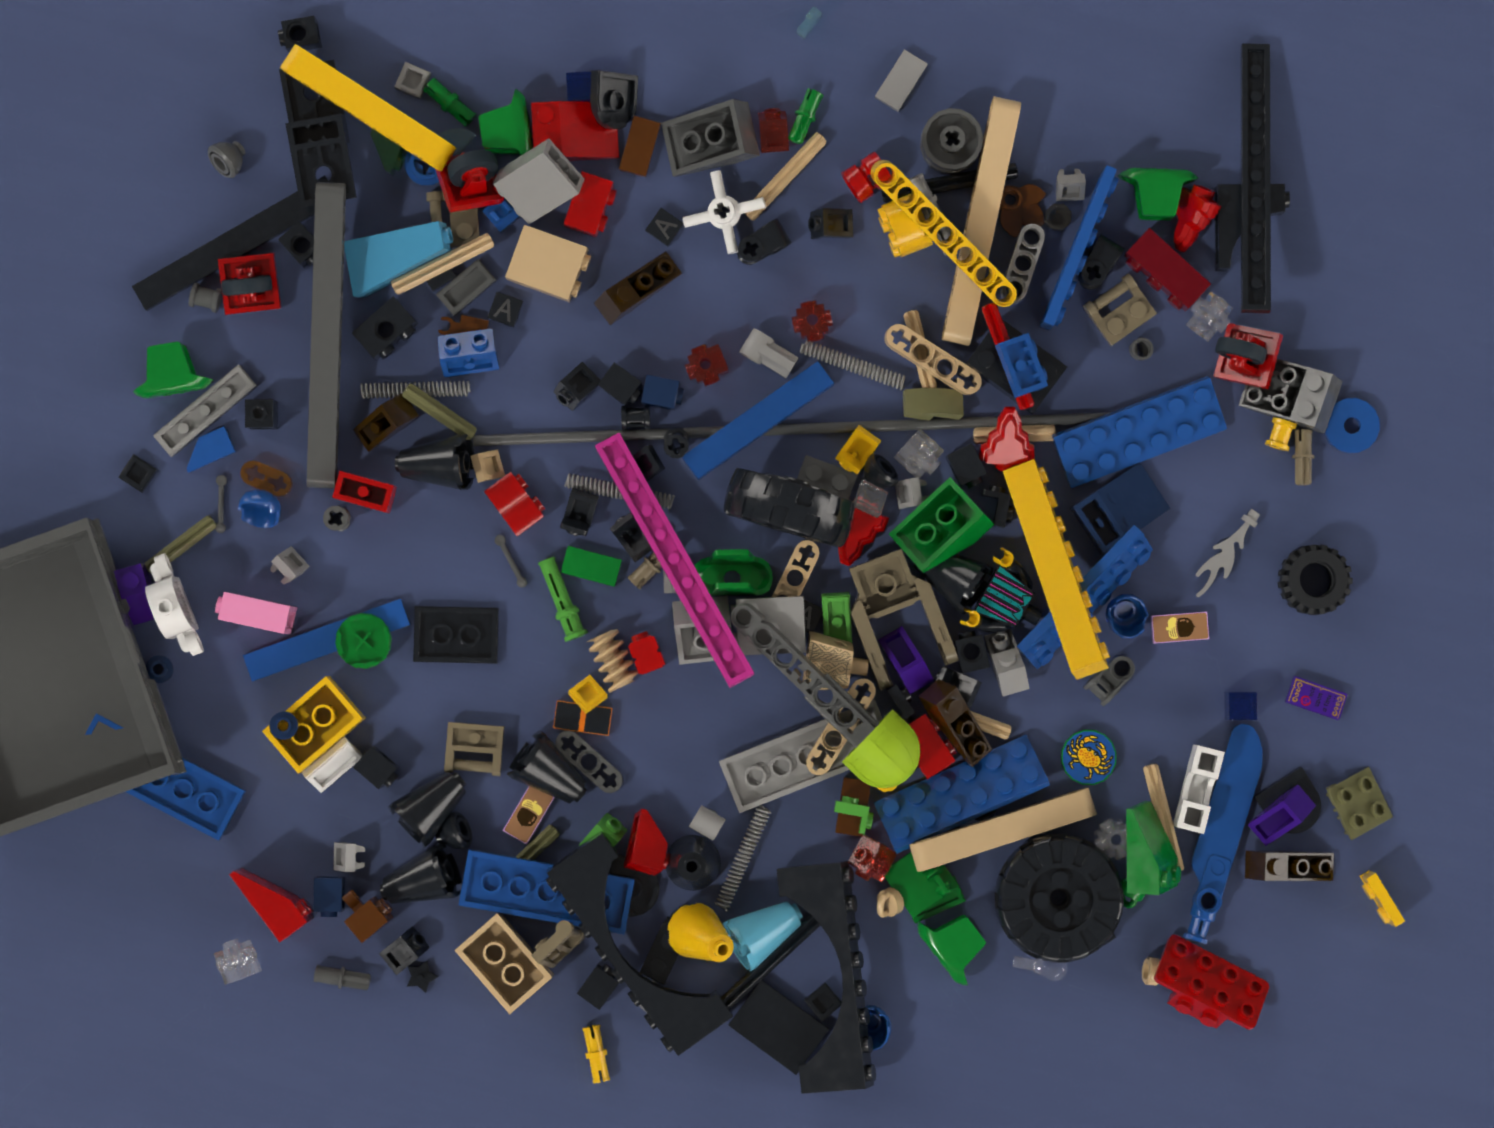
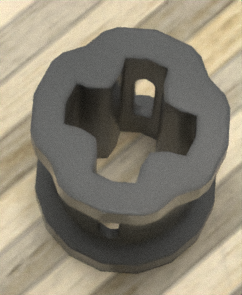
[188,282,222,313]
[323,506,351,531]

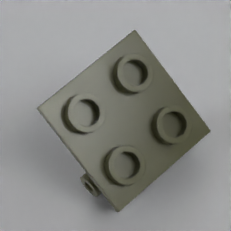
[1326,767,1393,840]

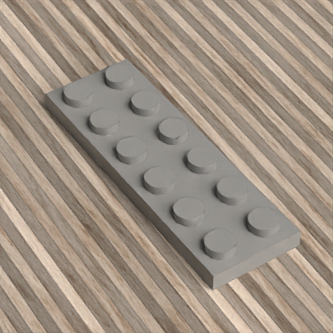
[719,699,883,813]

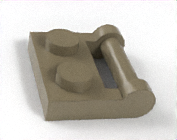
[426,191,480,248]
[1083,273,1157,347]
[444,722,505,776]
[531,920,586,968]

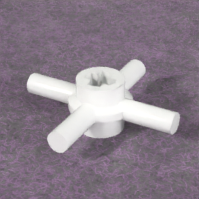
[683,170,766,254]

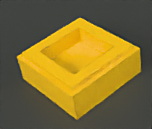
[568,675,608,714]

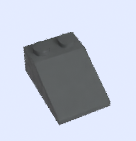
[661,99,760,177]

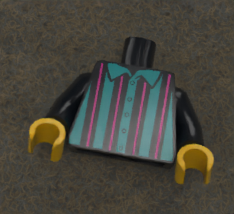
[960,547,1043,633]

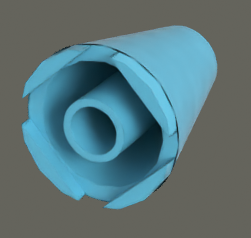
[722,901,803,971]

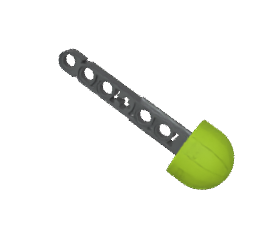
[731,603,920,788]

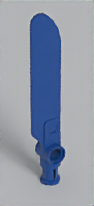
[1183,724,1263,945]

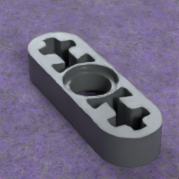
[555,730,623,793]

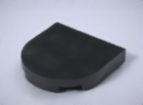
[590,70,638,129]
[1254,767,1321,834]
[608,854,660,917]

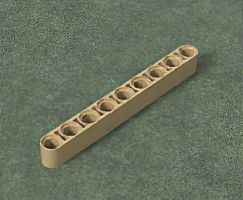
[941,96,1021,346]

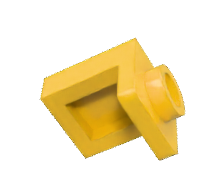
[835,425,881,474]

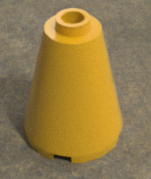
[667,903,734,962]

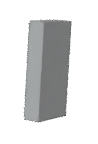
[875,49,928,112]

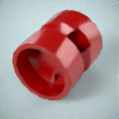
[841,151,891,203]

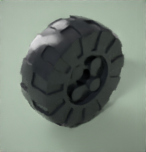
[724,468,856,547]
[994,834,1124,963]

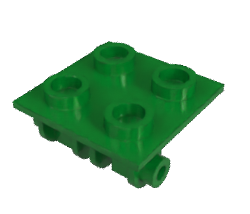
[881,852,959,918]

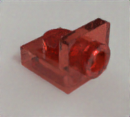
[758,108,789,153]

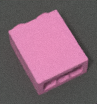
[215,592,297,634]

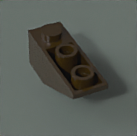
[594,251,682,325]
[918,679,993,767]
[1245,850,1334,881]

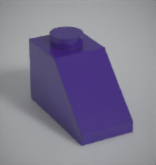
[114,563,155,625]
[878,626,934,695]
[1248,784,1316,846]

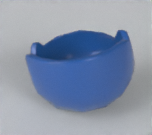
[238,489,281,528]
[1105,594,1148,639]
[865,1005,891,1051]

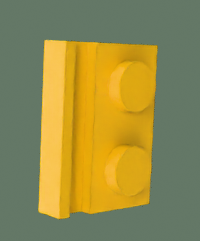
[1359,870,1405,927]

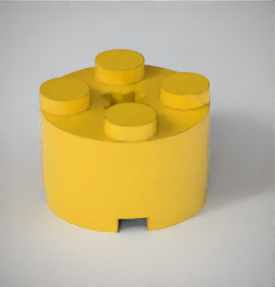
[877,194,933,258]

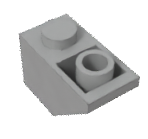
[984,628,1030,696]

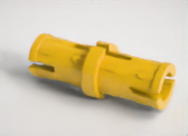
[582,1024,611,1083]

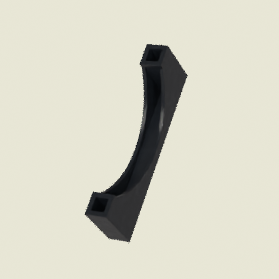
[545,831,733,1056]
[777,861,876,1094]

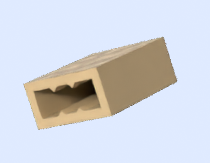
[505,225,591,303]

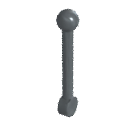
[215,475,227,533]
[494,535,527,588]

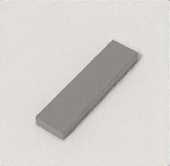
[153,364,257,457]

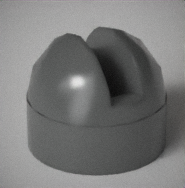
[1129,338,1153,361]

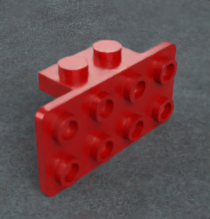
[1154,934,1269,1030]

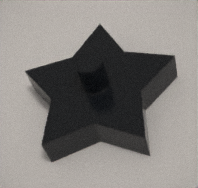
[407,960,438,993]

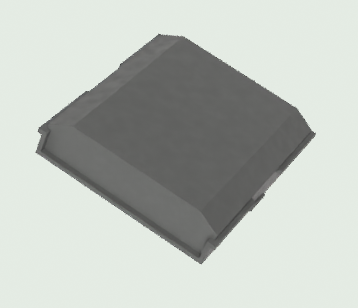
[0,518,187,837]

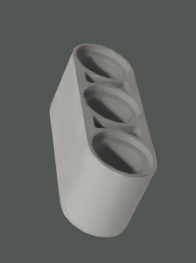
[1000,224,1045,304]

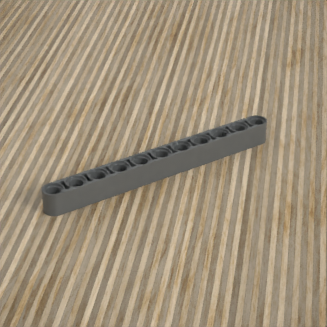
[307,182,346,489]

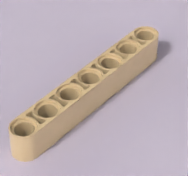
[909,787,1097,872]

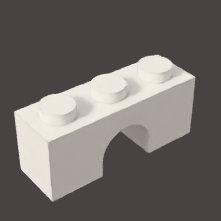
[1173,744,1225,834]

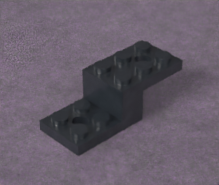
[279,60,357,207]

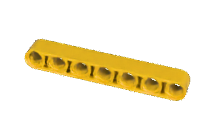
[280,44,457,172]
[870,160,1017,307]

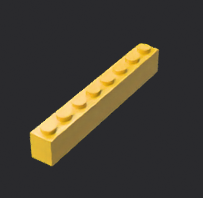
[1003,459,1110,680]

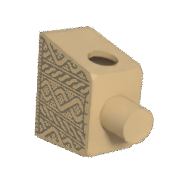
[802,631,869,690]

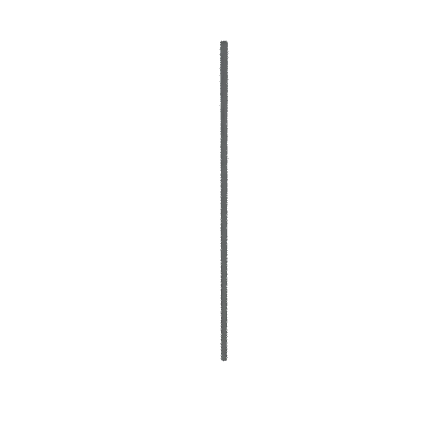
[473,412,1111,446]

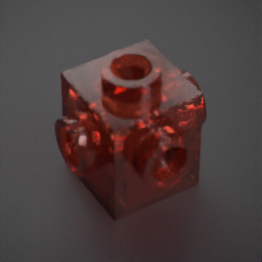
[791,300,833,342]
[684,344,729,387]
[848,834,897,882]

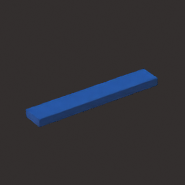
[682,361,834,481]
[243,599,411,682]

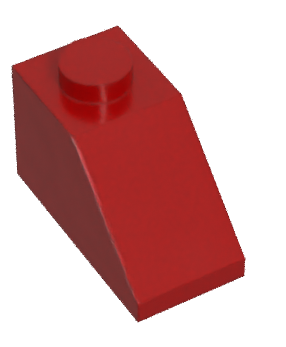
[624,809,670,875]

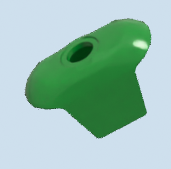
[478,89,533,156]
[1118,168,1199,221]
[133,342,213,399]
[695,549,773,596]
[917,914,986,986]

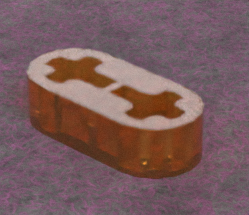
[240,461,293,497]

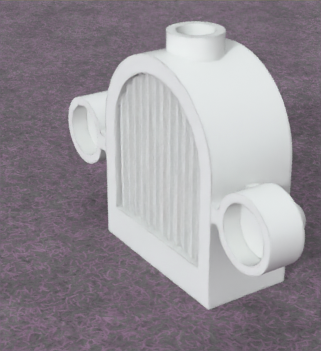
[145,553,204,656]

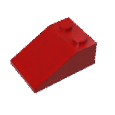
[531,101,619,161]
[229,868,314,942]

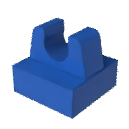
[483,197,520,233]

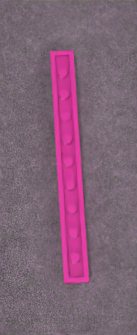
[595,433,754,688]

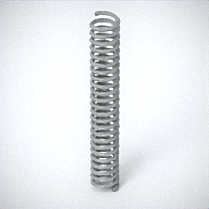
[800,339,905,391]
[360,380,471,399]
[564,473,675,510]
[714,805,771,912]

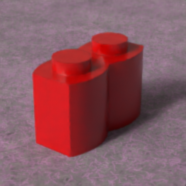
[484,472,545,537]

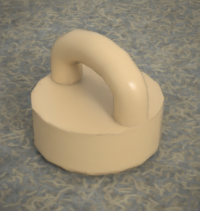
[877,887,904,918]
[1142,957,1160,986]

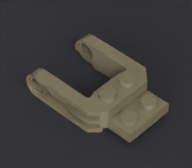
[849,548,959,691]

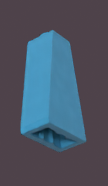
[344,221,453,298]

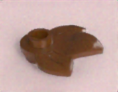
[999,184,1046,237]

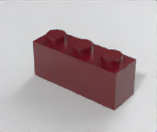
[1124,228,1211,311]

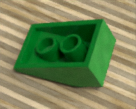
[889,477,995,573]
[1126,801,1181,895]

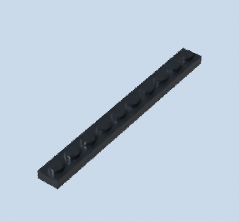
[1241,43,1271,314]

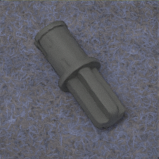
[314,965,371,990]

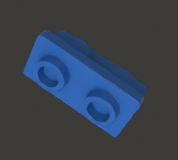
[437,329,499,377]
[995,333,1048,398]

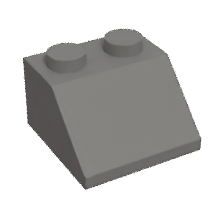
[672,596,732,665]

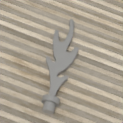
[1196,509,1260,597]

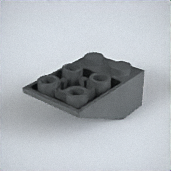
[1239,359,1343,434]

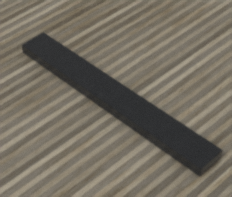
[132,175,328,311]

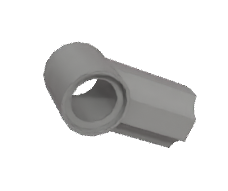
[739,328,799,378]
[689,805,726,841]

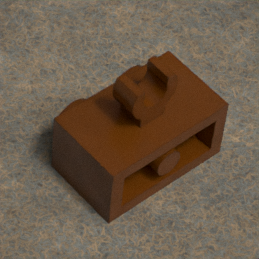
[342,889,393,943]

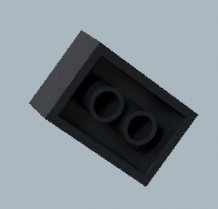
[966,320,1067,414]

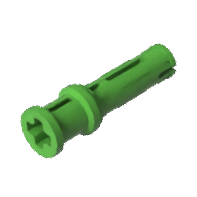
[538,557,588,642]

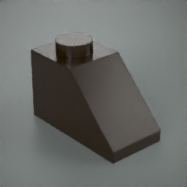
[353,393,419,452]

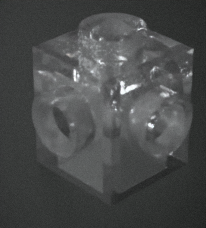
[1186,291,1233,342]
[893,429,945,479]
[1093,818,1127,860]
[213,938,262,985]

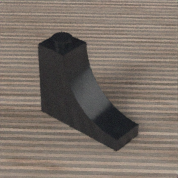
[1214,184,1290,271]

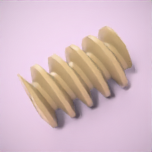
[587,629,638,693]

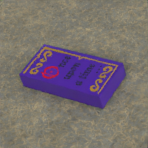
[1285,676,1348,720]

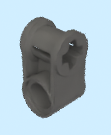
[1083,655,1135,707]

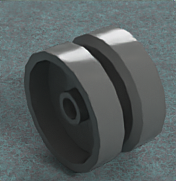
[920,108,983,175]

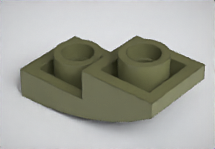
[903,388,964,421]

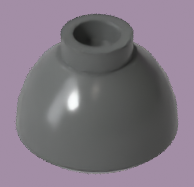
[208,141,246,178]

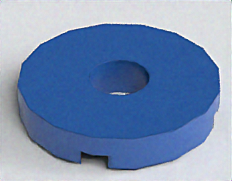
[1324,398,1380,454]

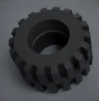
[1277,544,1353,615]

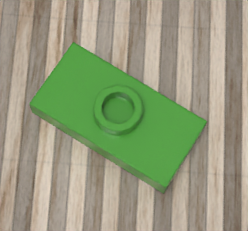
[821,592,852,643]

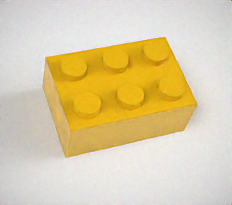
[262,676,366,774]

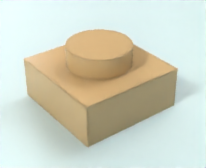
[471,449,505,483]

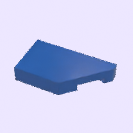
[186,426,236,473]

